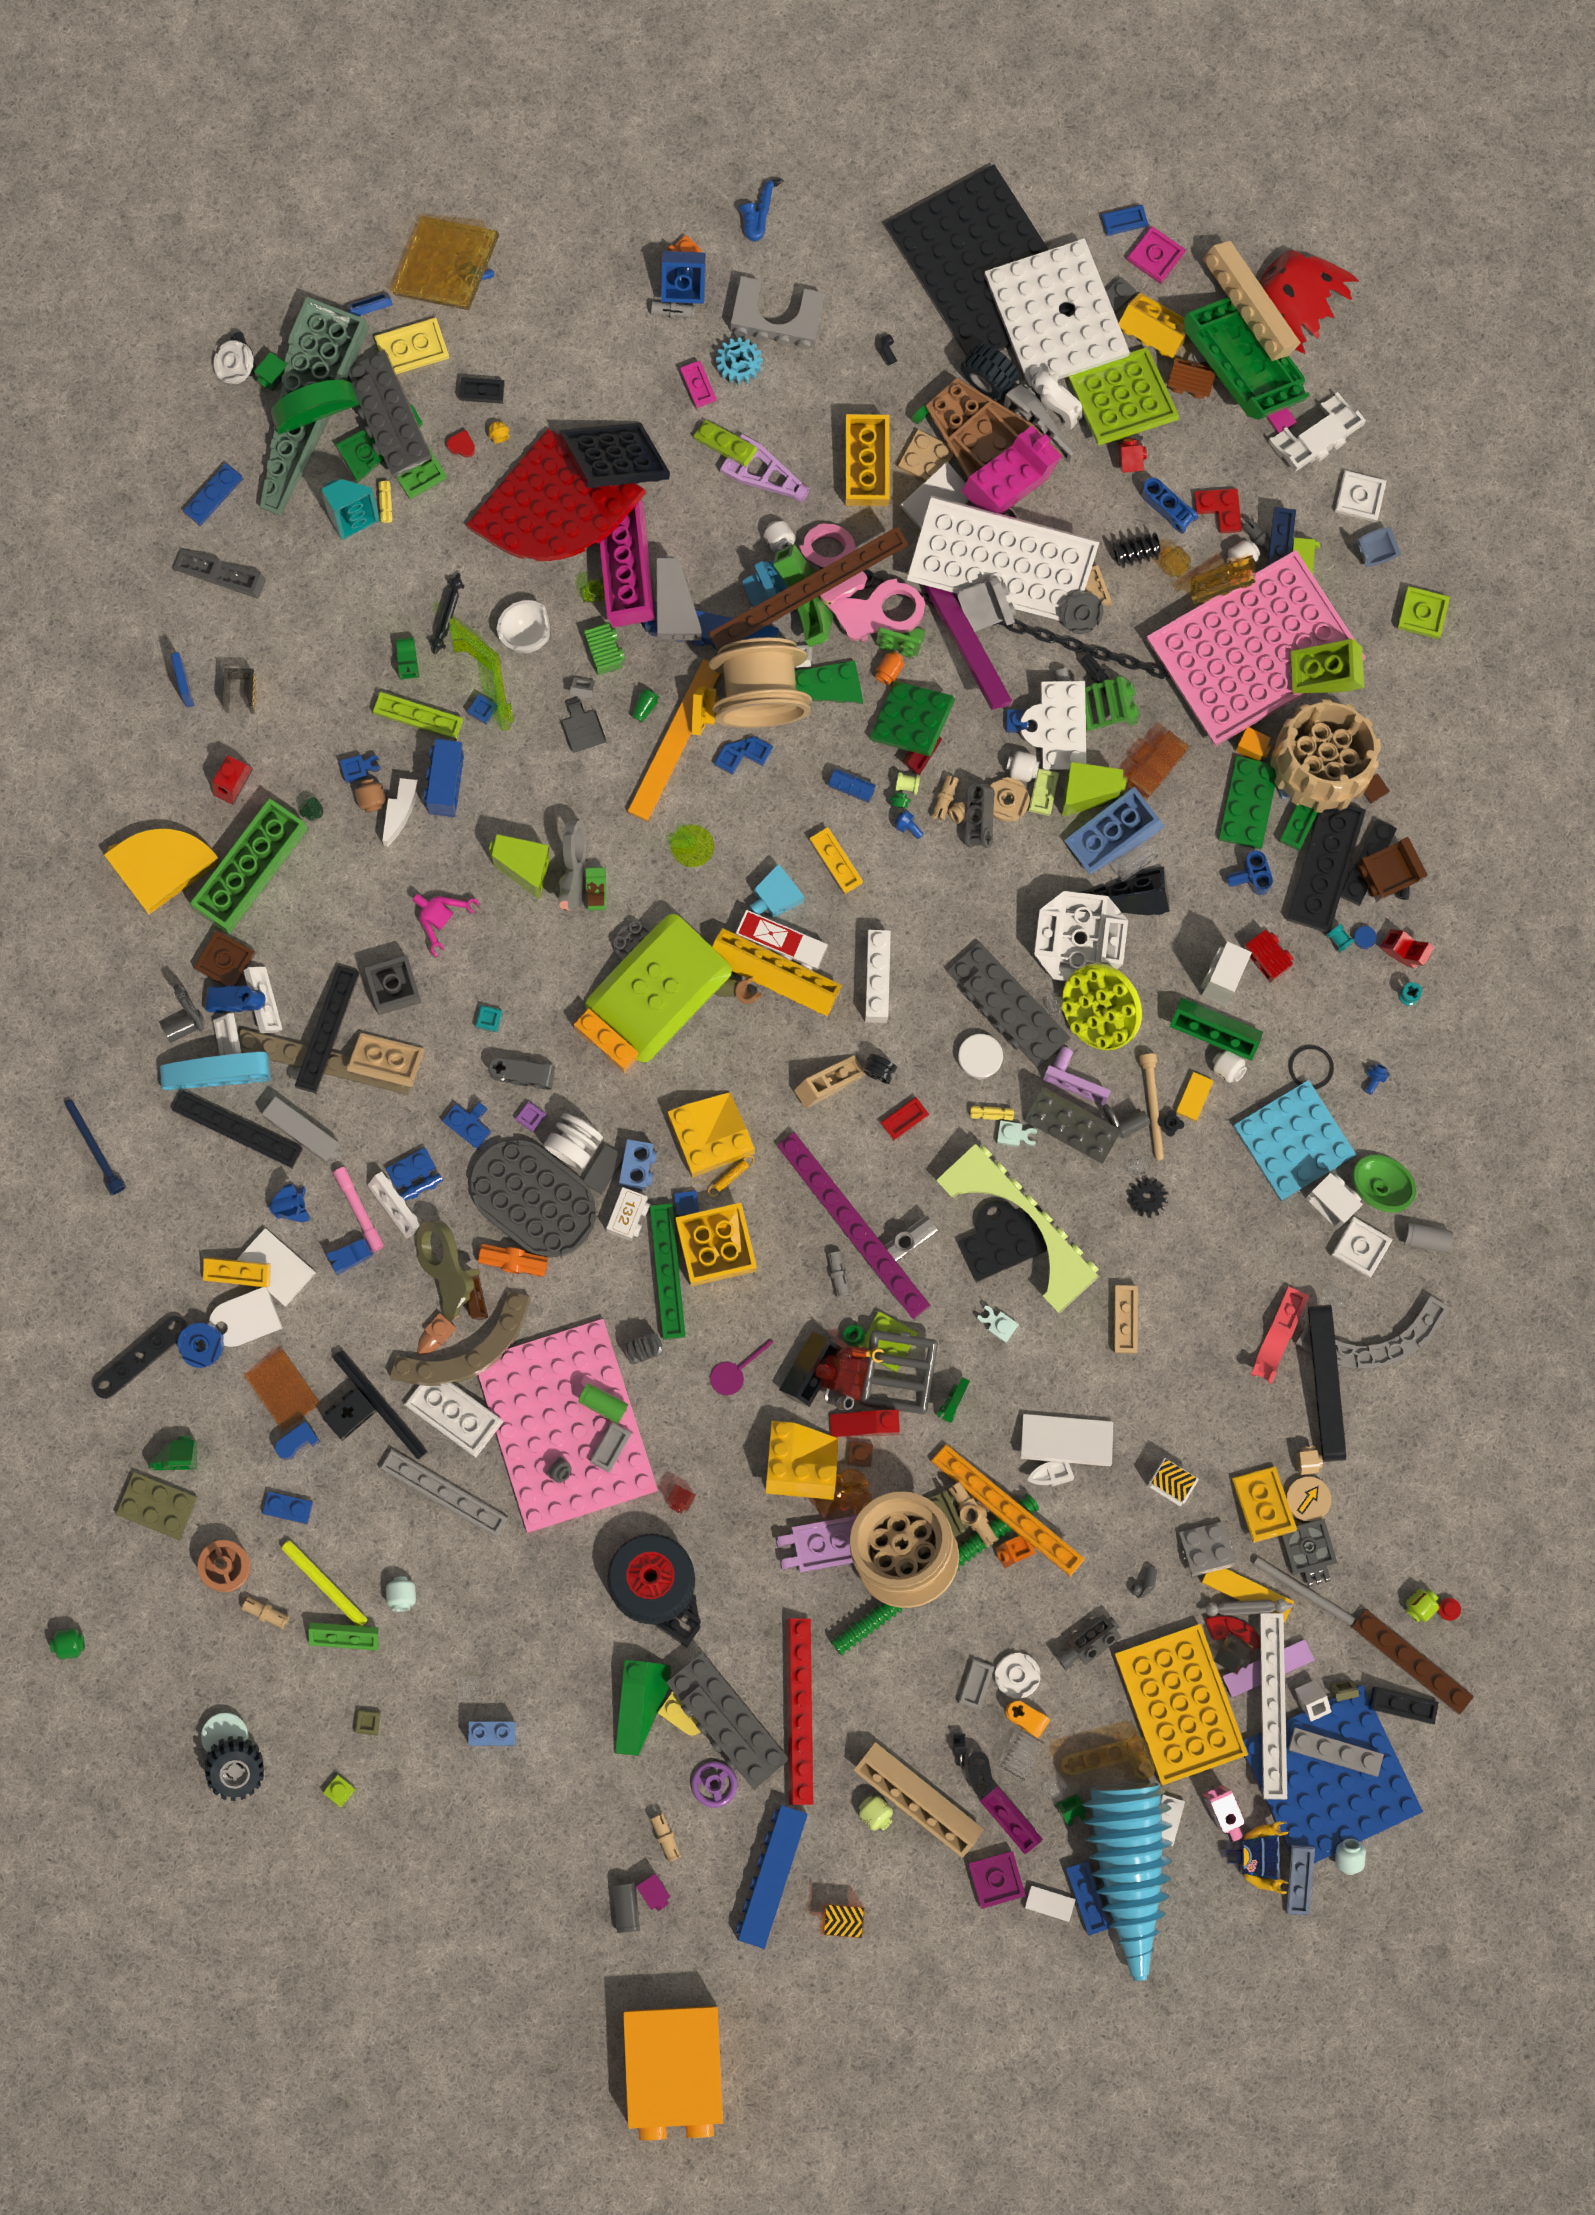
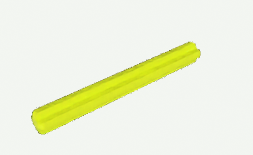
[281,1541,367,1626]

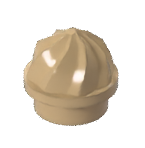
[948,802,967,824]

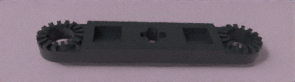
[94,1316,187,1399]

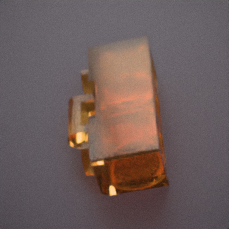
[1126,730,1190,801]

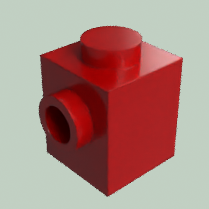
[1118,438,1147,473]

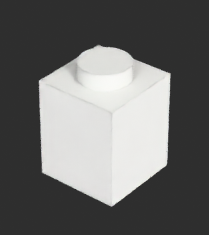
[1295,1680,1331,1721]

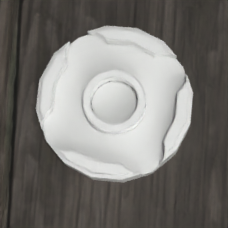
[213,340,253,384]
[995,1653,1040,1699]

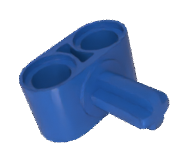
[1226,850,1273,895]

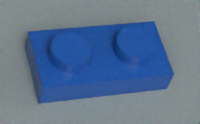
[263,1492,313,1525]

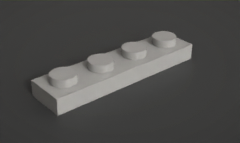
[1288,1728,1384,1777]

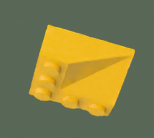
[668,1092,755,1178]
[675,1203,757,1287]
[765,1421,838,1500]

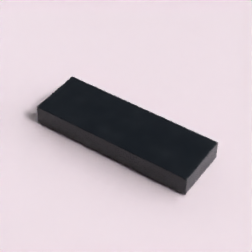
[1369,1687,1439,1725]

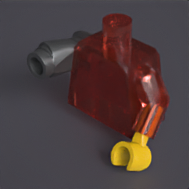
[816,1346,884,1411]

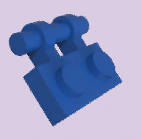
[386,1148,443,1201]

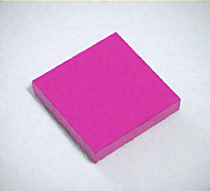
[1126,226,1186,284]

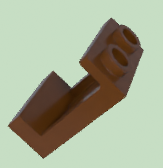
[1357,837,1428,902]

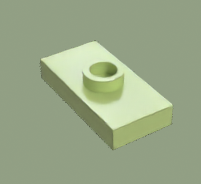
[1028,768,1059,816]

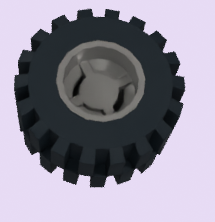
[961,343,1019,400]
[205,1736,264,1801]

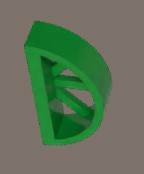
[271,380,360,435]

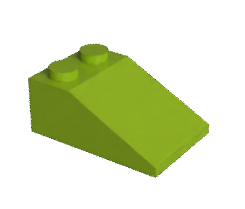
[1291,639,1364,694]

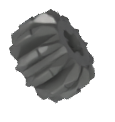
[624,1333,663,1364]

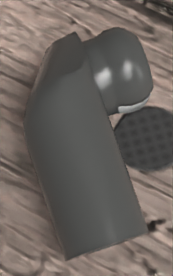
[1131,1567,1157,1598]

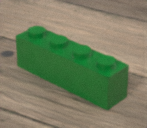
[1169,998,1263,1061]

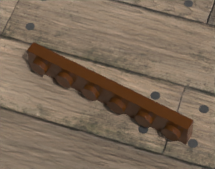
[1351,1609,1474,1715]

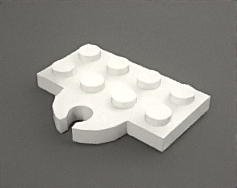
[1020,681,1086,770]

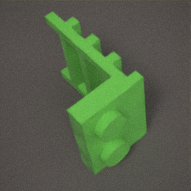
[1085,676,1140,732]

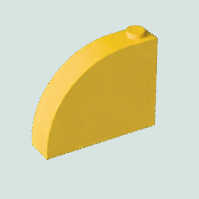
[104,829,220,915]

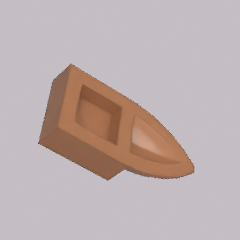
[417,1313,457,1356]

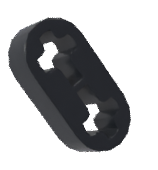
[968,1752,993,1796]

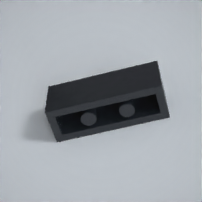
[779,1332,843,1407]

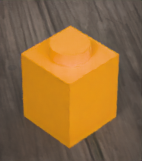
[1236,727,1272,761]

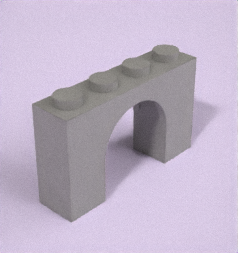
[731,276,825,349]

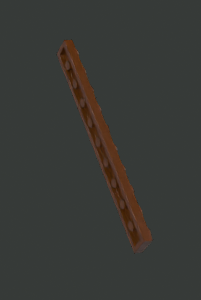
[708,526,908,651]

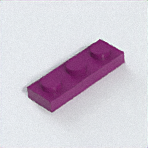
[980,1786,1043,1854]

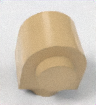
[1295,1446,1323,1475]

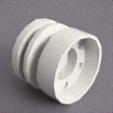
[543,1113,603,1170]

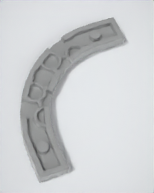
[1295,1296,1450,1369]

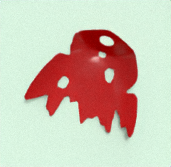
[1259,250,1359,354]

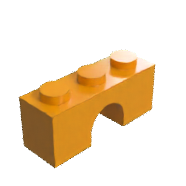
[574,1009,639,1073]

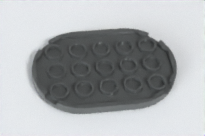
[471,1140,596,1258]

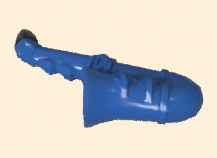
[738,179,784,242]

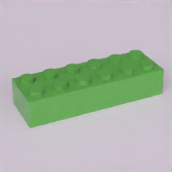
[190,798,308,935]

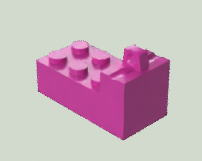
[961,426,1062,514]

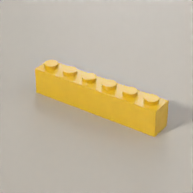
[712,928,843,1017]

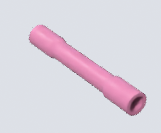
[333,1167,384,1252]

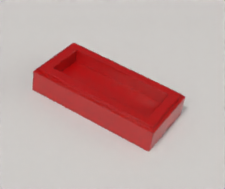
[880,1097,929,1141]

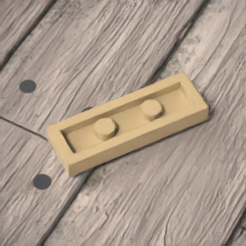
[1114,1285,1138,1354]

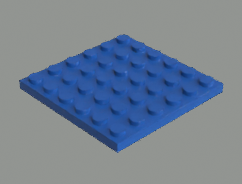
[1243,1685,1423,1863]

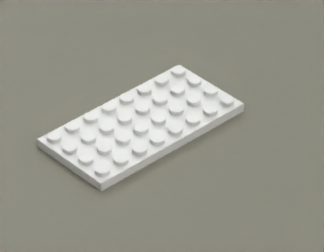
[907,495,1099,621]

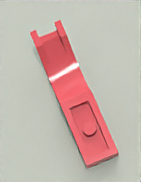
[1251,1286,1309,1384]

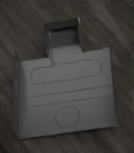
[562,699,606,753]

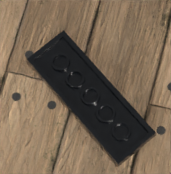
[1287,804,1366,933]

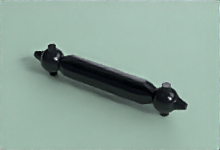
[429,573,465,655]

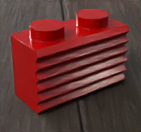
[1243,930,1294,983]

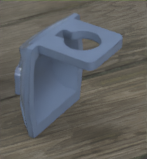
[1356,527,1401,567]

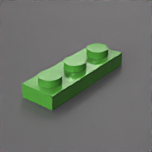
[309,1622,379,1651]

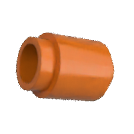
[875,652,905,686]

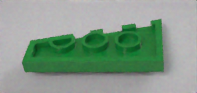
[336,404,423,483]
[795,661,863,704]

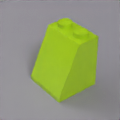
[1061,762,1127,816]
[489,834,550,898]

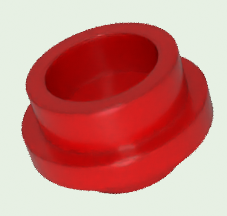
[1438,1598,1461,1621]

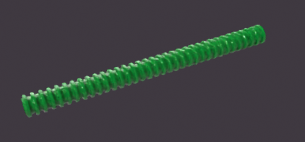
[831,1494,1039,1656]

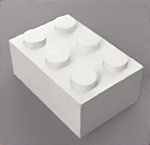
[1200,941,1252,1006]

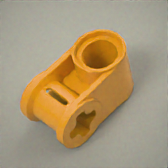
[1005,1701,1050,1739]

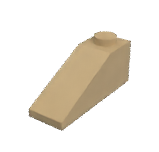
[794,1056,865,1109]

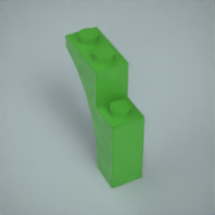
[773,544,833,647]

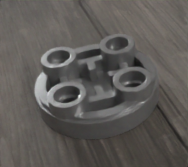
[613,921,652,962]

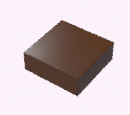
[1364,774,1390,804]

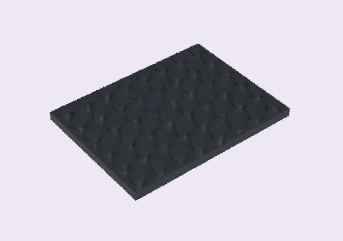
[885,164,1075,357]

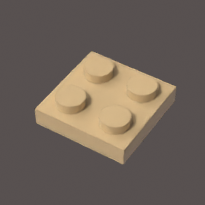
[898,429,954,481]

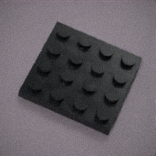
[559,422,670,488]

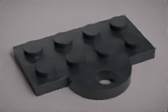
[958,1201,1048,1283]

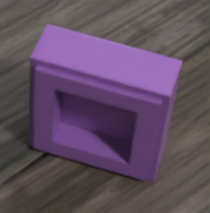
[515,1101,546,1133]

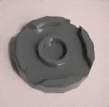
[1060,591,1104,634]

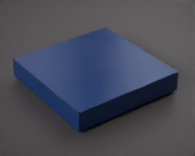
[171,652,195,708]

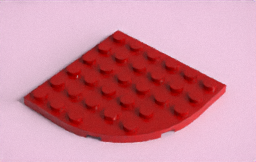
[466,429,646,561]

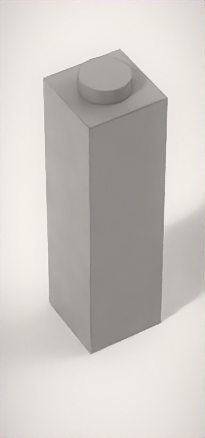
[262,1096,342,1165]

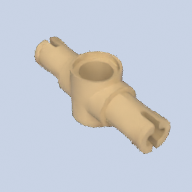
[949,1482,998,1547]

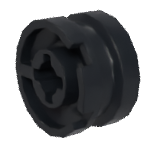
[862,1054,897,1084]

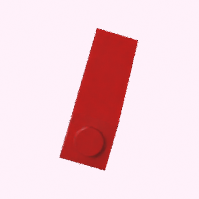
[830,1410,900,1437]

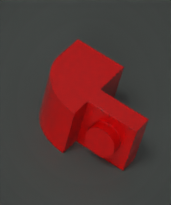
[1380,929,1435,969]

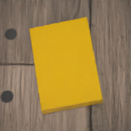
[1232,1466,1297,1543]

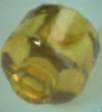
[1159,545,1191,578]

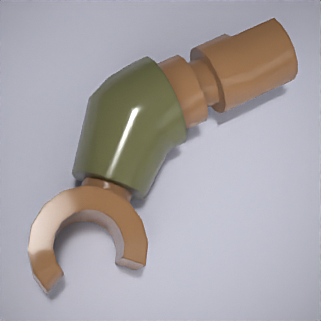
[715,976,763,1004]

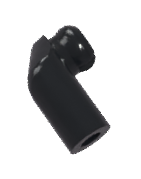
[879,334,897,366]

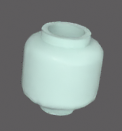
[386,1576,416,1612]
[1335,1839,1366,1875]

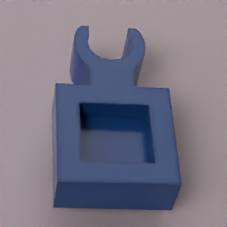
[340,755,381,783]

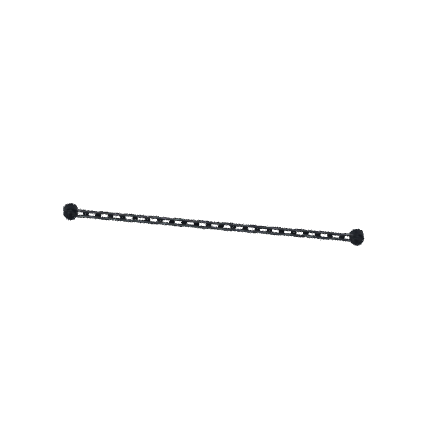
[863,569,1171,679]

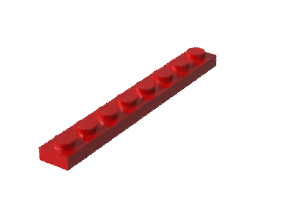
[786,1618,813,1805]

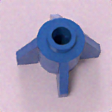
[269,1184,310,1222]

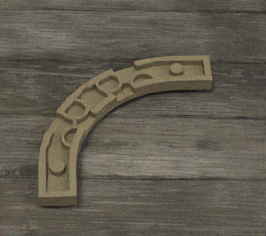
[390,1292,531,1386]

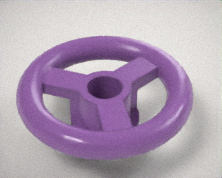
[691,1761,738,1808]

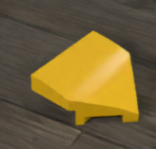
[692,686,720,735]

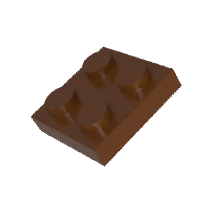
[194,930,256,986]

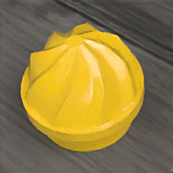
[489,421,510,444]

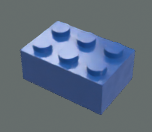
[423,739,464,817]

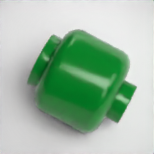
[50,1628,85,1660]

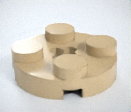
[990,777,1030,822]

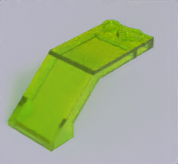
[449,619,514,731]

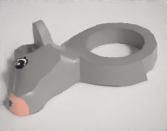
[554,819,586,911]

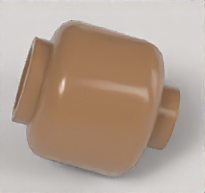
[355,779,386,813]

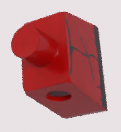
[212,755,253,805]

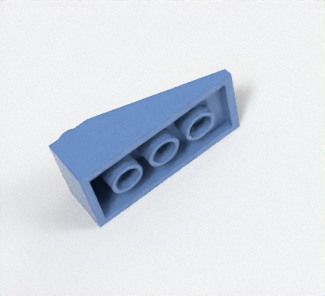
[1064,787,1165,874]

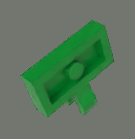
[937,1377,970,1423]

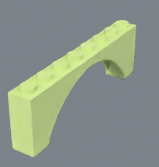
[936,1144,1100,1313]

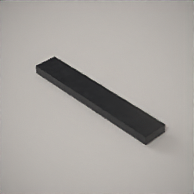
[295,966,359,1094]
[172,1090,303,1169]

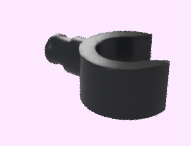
[953,1733,966,1766]

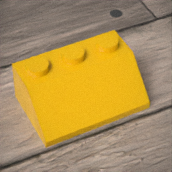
[1119,292,1188,358]

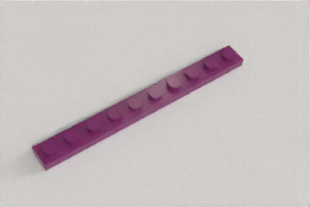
[777,1132,931,1320]

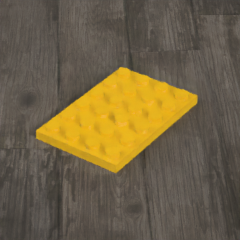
[1114,1624,1248,1786]

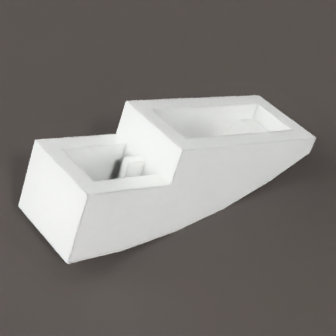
[382,778,419,847]

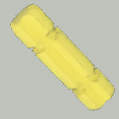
[378,481,392,523]
[970,1106,1014,1121]

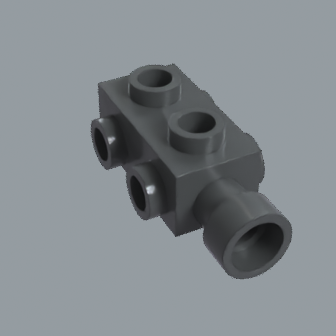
[1055,1615,1121,1671]

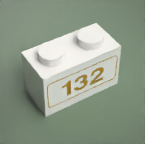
[606,1187,650,1241]

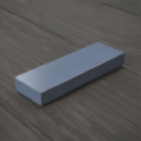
[1286,1844,1315,1916]

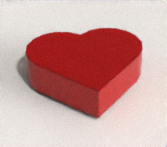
[447,430,475,458]

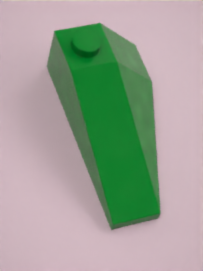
[615,1660,671,1756]

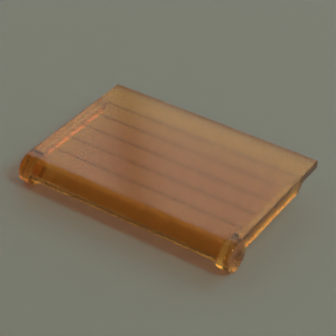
[244,1349,321,1431]

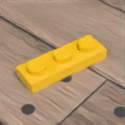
[809,827,863,895]
[203,1257,271,1287]

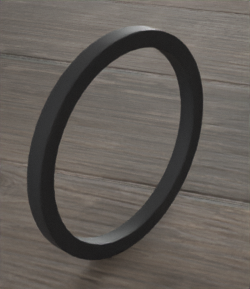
[1289,1045,1334,1089]

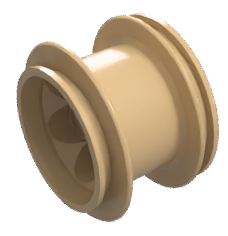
[709,638,812,728]
[850,1491,959,1608]

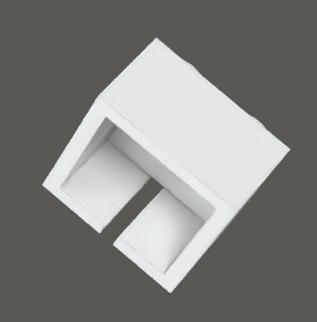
[1305,1173,1363,1230]

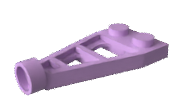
[720,434,810,503]

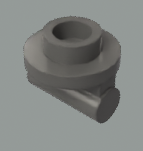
[545,1456,571,1483]

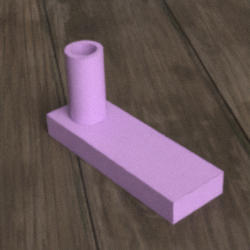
[1043,1047,1111,1105]

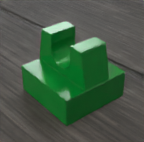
[1056,1794,1086,1827]

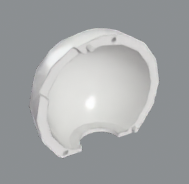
[497,600,550,653]

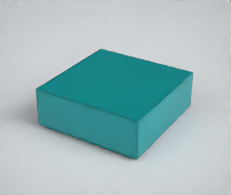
[475,1005,503,1033]

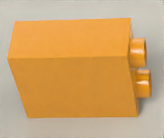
[623,2006,723,2141]

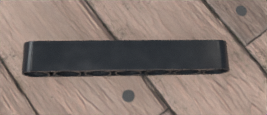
[1308,1304,1346,1462]

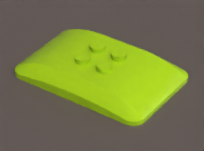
[585,914,732,1063]

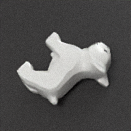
[1031,371,1084,430]

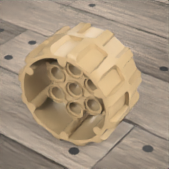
[1270,699,1381,813]

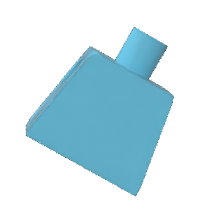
[749,864,805,918]

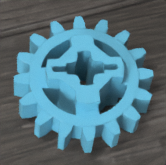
[716,337,763,385]

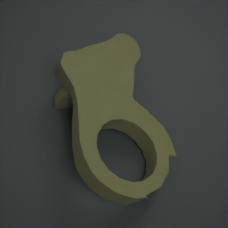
[417,1220,480,1321]

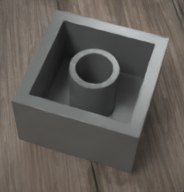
[364,955,421,1015]

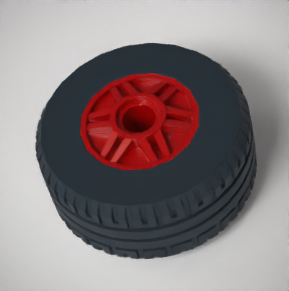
[607,1533,695,1625]

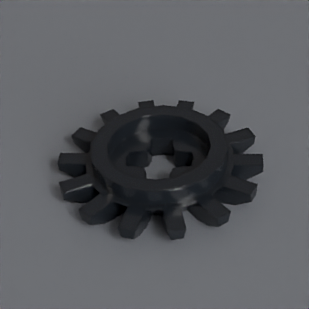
[1128,1178,1169,1218]

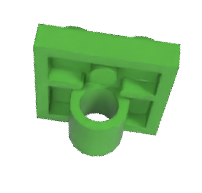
[396,445,447,500]

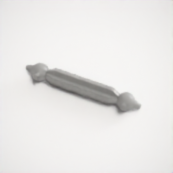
[1201,1599,1293,1616]

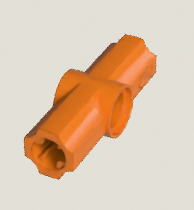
[478,1244,548,1277]

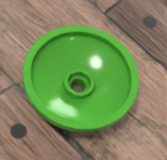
[1352,1155,1416,1213]

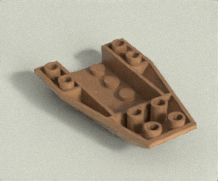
[926,378,1062,478]

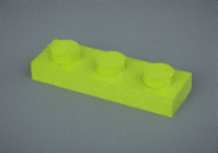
[693,419,758,467]

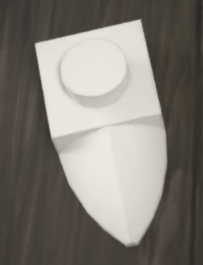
[1027,1461,1074,1487]

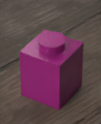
[636,1873,670,1911]

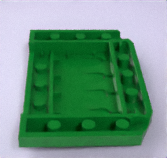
[1184,297,1310,420]

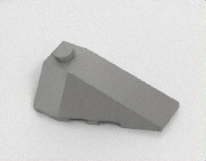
[1004,384,1074,463]

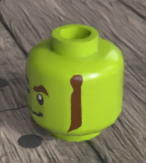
[1405,1588,1439,1622]

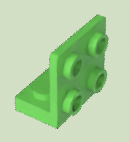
[876,627,925,657]

